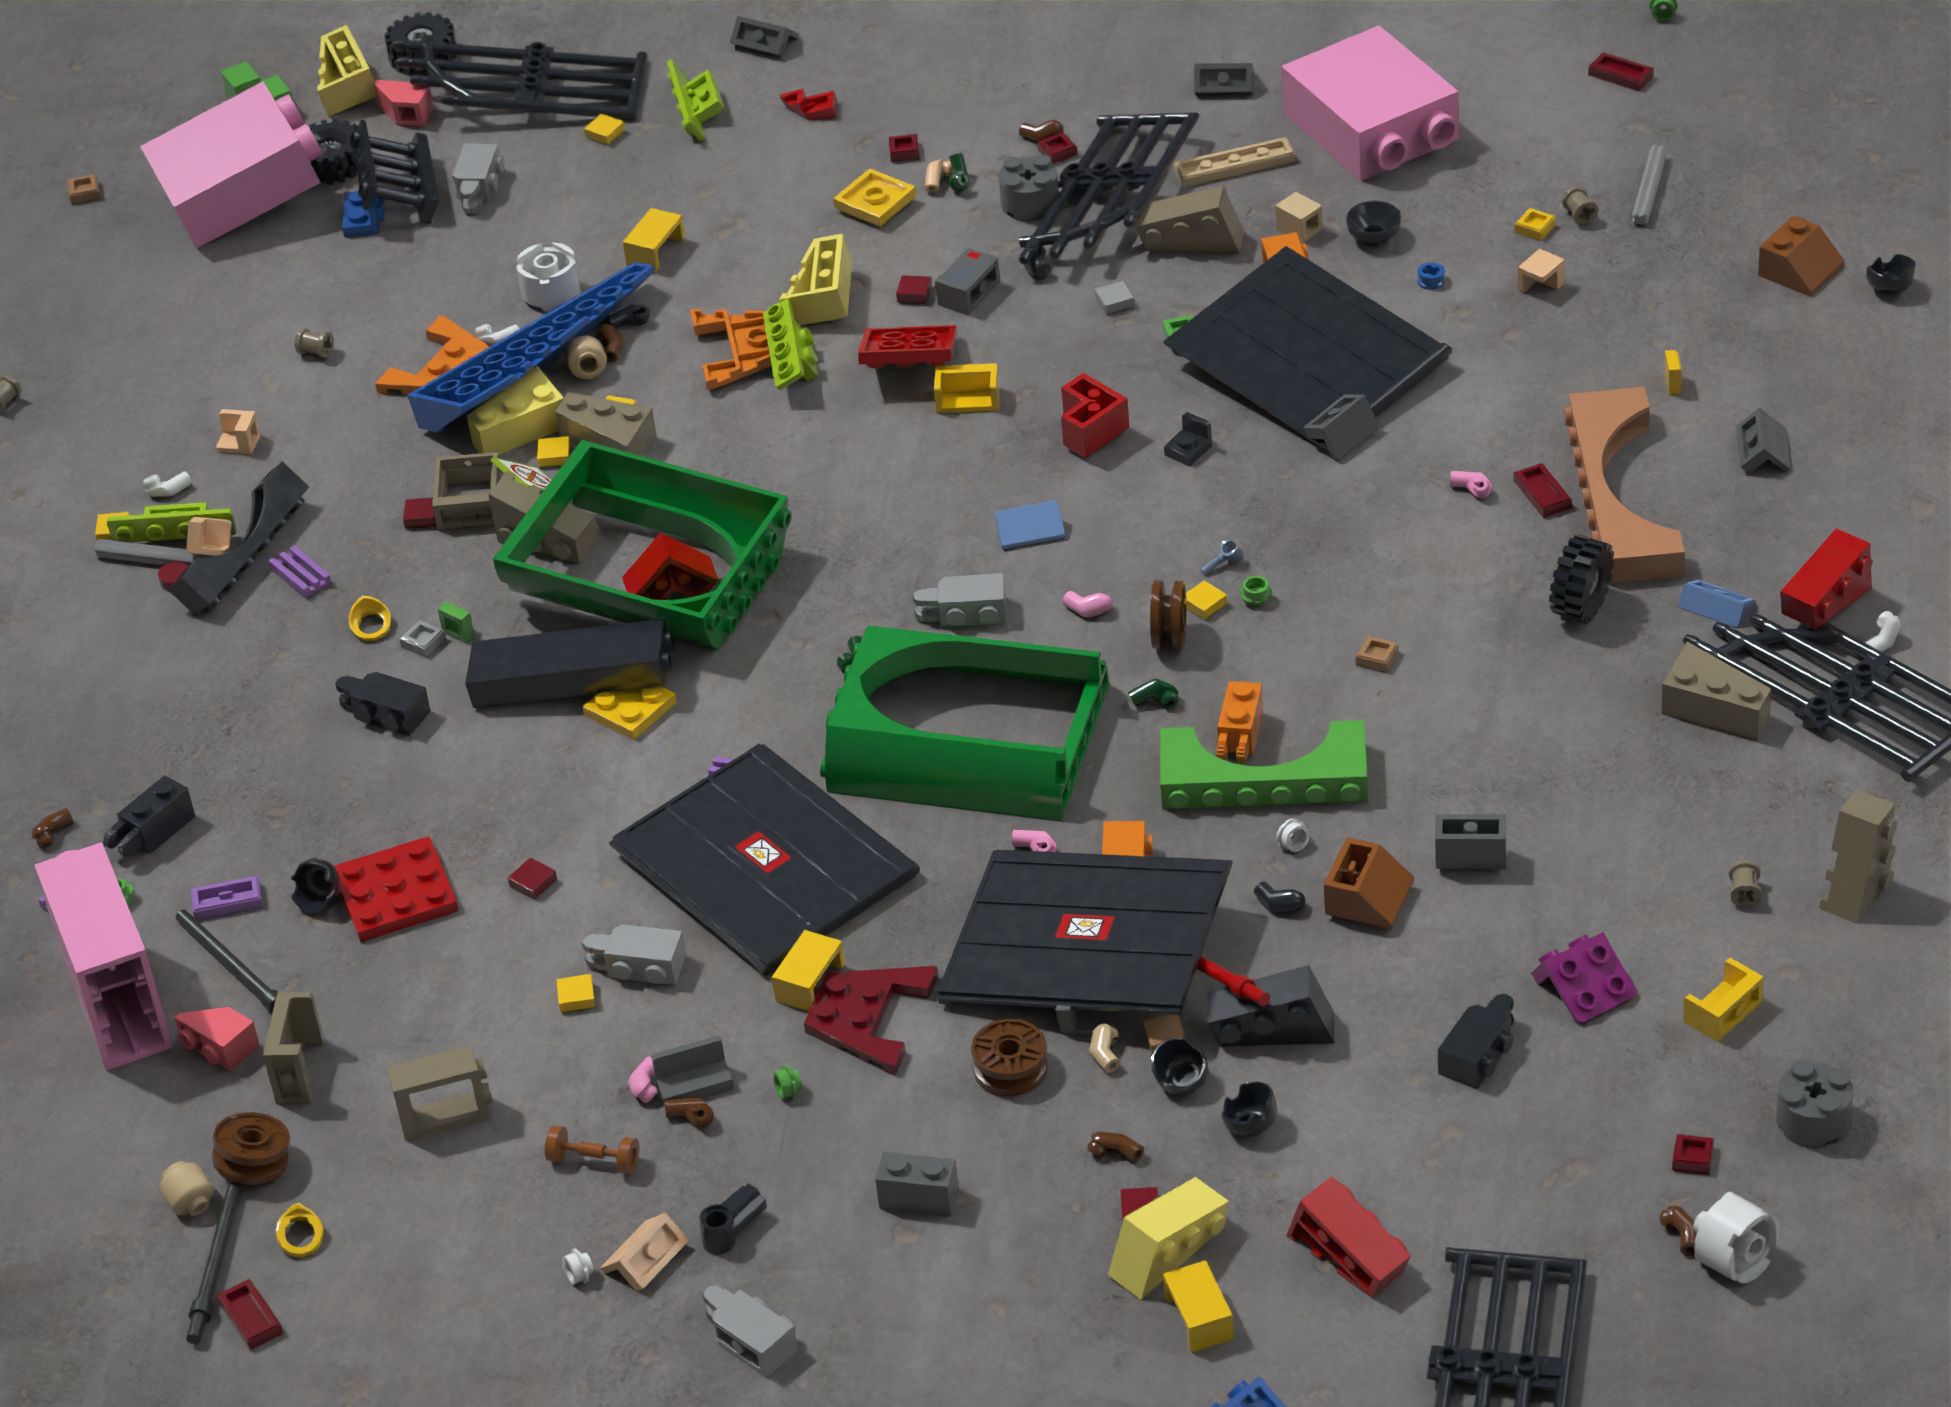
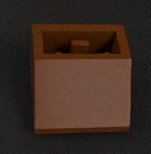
[1324,837,1414,929]

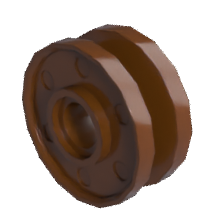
[1150,580,1187,649]
[971,1019,1048,1096]
[211,1112,290,1185]

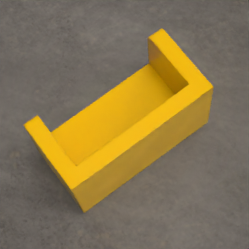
[623,208,685,272]
[934,363,1000,413]
[772,930,845,1012]
[1683,958,1764,1042]
[1163,1260,1234,1352]

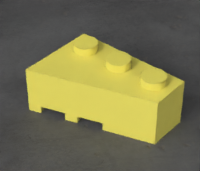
[317,25,376,117]
[779,234,853,326]
[467,366,564,455]
[1108,1177,1229,1300]

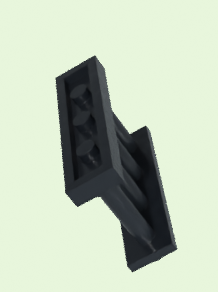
[349,120,439,224]

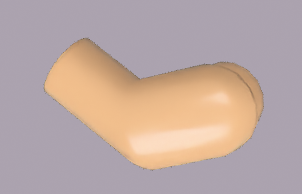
[925,159,952,193]

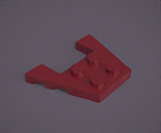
[804,966,938,1075]

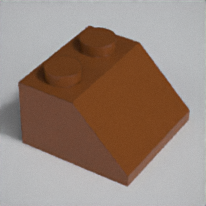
[1758,215,1845,297]

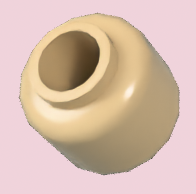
[565,336,607,380]
[159,1161,214,1216]

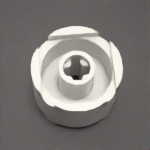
[516,243,581,312]
[1693,1192,1781,1283]

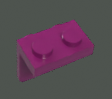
[1531,932,1636,1024]

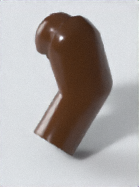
[1019,120,1064,142]
[596,324,624,362]
[31,808,73,848]
[665,1098,714,1127]
[1087,1131,1145,1162]
[1659,1205,1697,1256]

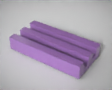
[268,546,332,598]
[190,876,263,920]

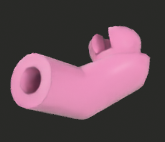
[1450,471,1492,498]
[1063,591,1113,618]
[1012,830,1057,852]
[629,1056,657,1103]

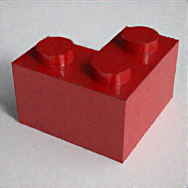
[1061,373,1130,458]
[622,533,719,600]

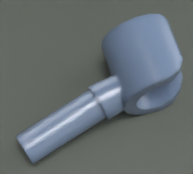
[1200,540,1244,575]

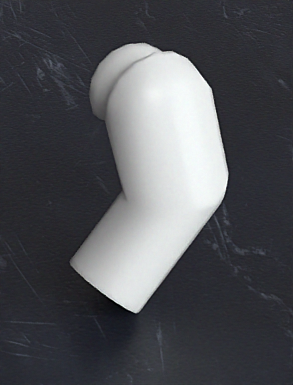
[475,324,520,346]
[143,471,192,497]
[1865,611,1901,652]

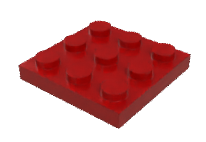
[858,325,957,368]
[334,836,459,942]

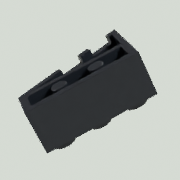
[1207,965,1335,1046]

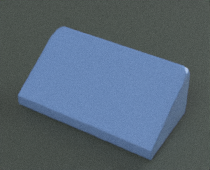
[995,501,1065,549]
[1679,580,1756,627]

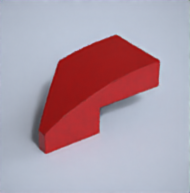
[780,88,838,120]

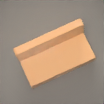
[600,1213,689,1291]

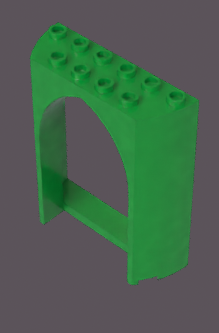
[493,440,792,650]
[820,625,1110,821]

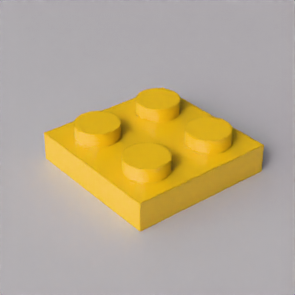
[833,168,917,226]
[583,686,677,740]

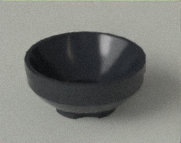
[1346,201,1401,246]

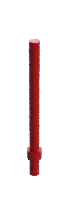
[1197,956,1270,1006]

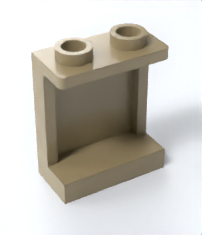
[263,992,324,1104]

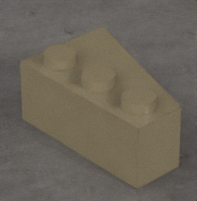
[1135,186,1245,254]
[555,392,657,457]
[488,471,598,564]
[1661,642,1771,740]
[1819,789,1898,924]

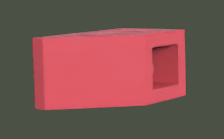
[374,80,434,127]
[174,1007,260,1071]

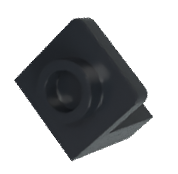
[1164,412,1212,467]

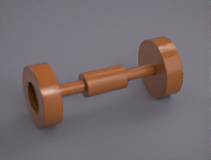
[545,1125,640,1175]

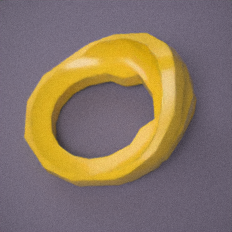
[349,596,391,642]
[276,1203,324,1258]

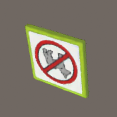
[491,457,552,494]

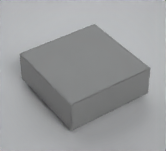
[1095,281,1134,314]
[399,620,446,658]

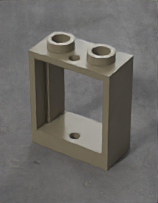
[432,452,502,530]
[387,1045,493,1141]

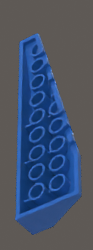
[407,262,655,433]

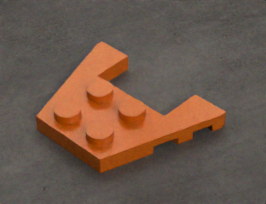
[690,309,772,391]
[375,315,489,395]

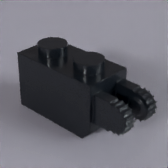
[335,672,431,736]
[102,775,196,857]
[1438,993,1514,1089]

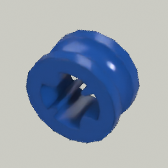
[1417,263,1445,290]

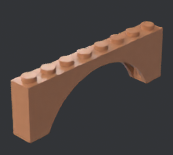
[1563,386,1685,584]

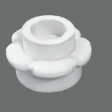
[1277,819,1309,852]
[562,1248,593,1285]

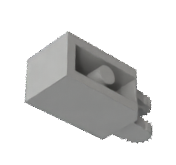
[452,143,505,214]
[912,573,1006,627]
[582,924,687,985]
[702,1285,798,1378]

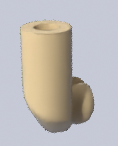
[1089,1023,1120,1073]

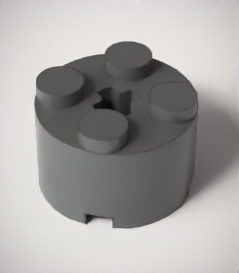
[998,155,1059,221]
[1776,1059,1853,1148]

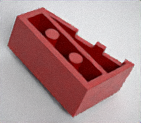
[1780,528,1873,629]
[1286,1176,1411,1298]

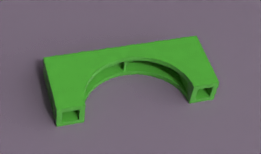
[1160,720,1368,809]

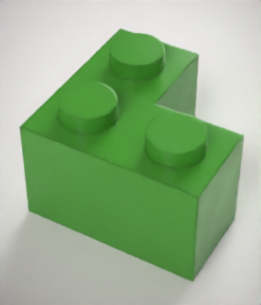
[220,62,293,101]

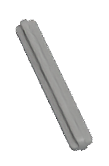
[1632,144,1666,226]
[94,539,212,566]

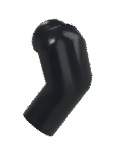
[1024,246,1051,279]
[605,304,650,328]
[1254,881,1306,914]

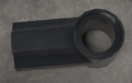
[699,1183,767,1254]

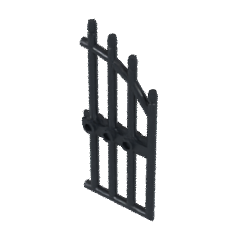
[393,35,648,120]
[1019,112,1200,265]
[1683,614,1951,782]
[1427,1247,1588,1407]

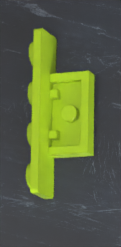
[667,59,724,142]
[763,299,818,390]
[107,502,237,542]

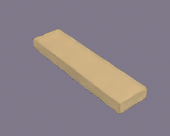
[1174,137,1295,188]

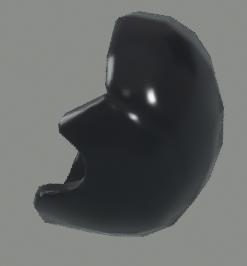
[1866,254,1916,293]
[291,858,341,915]
[1151,1037,1209,1096]
[1221,1081,1277,1137]

